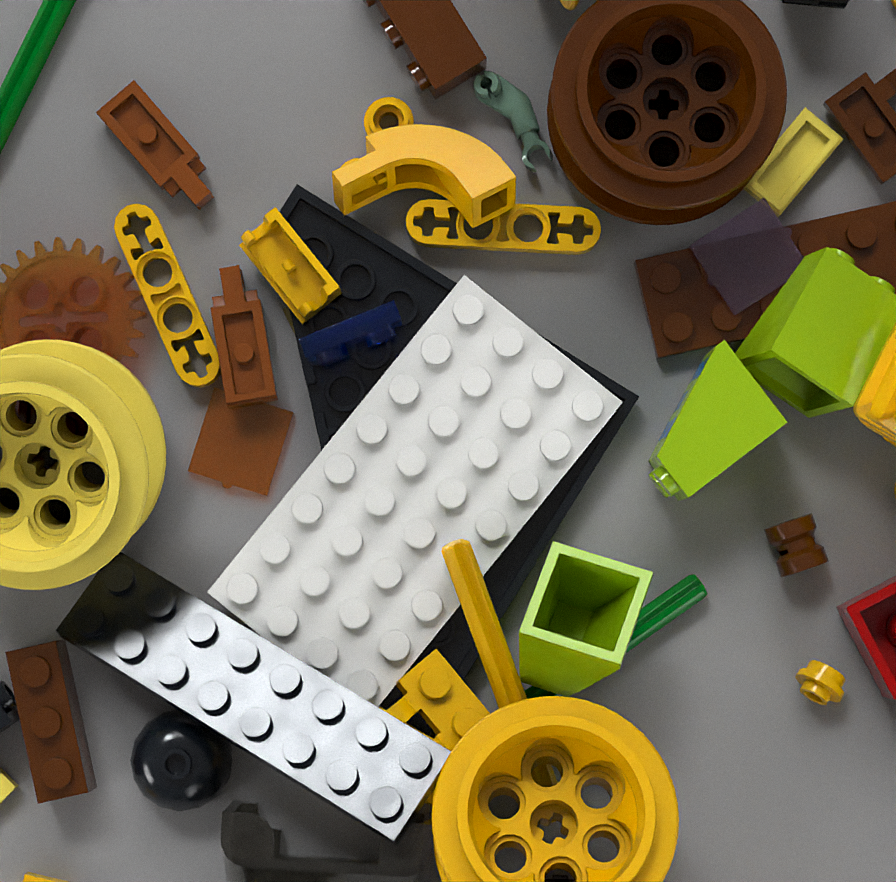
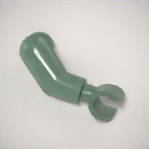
[473,71,553,172]

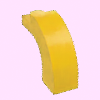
[332,124,516,229]

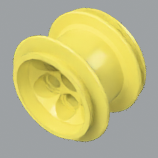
[0,339,166,590]

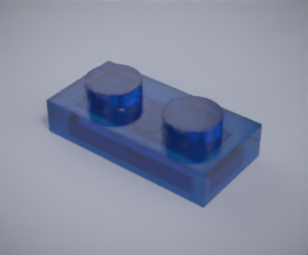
[298,300,402,366]

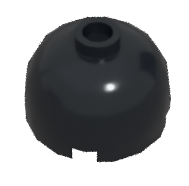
[130,710,233,811]

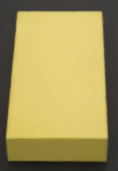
[744,107,844,217]

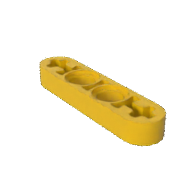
[405,199,601,255]
[114,204,221,388]

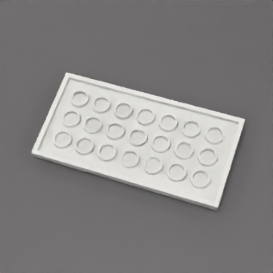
[207,275,623,707]

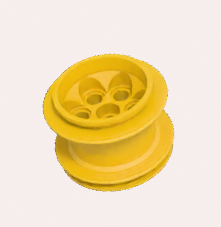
[432,696,679,882]

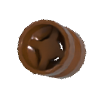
[764,513,829,577]

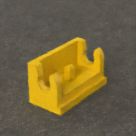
[239,207,342,325]

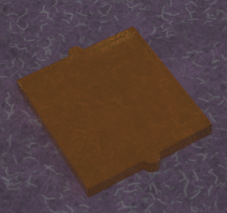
[188,387,294,496]

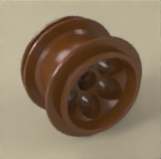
[547,0,787,226]

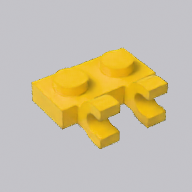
[385,649,490,751]

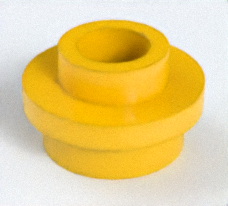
[364,97,414,135]
[795,660,846,705]

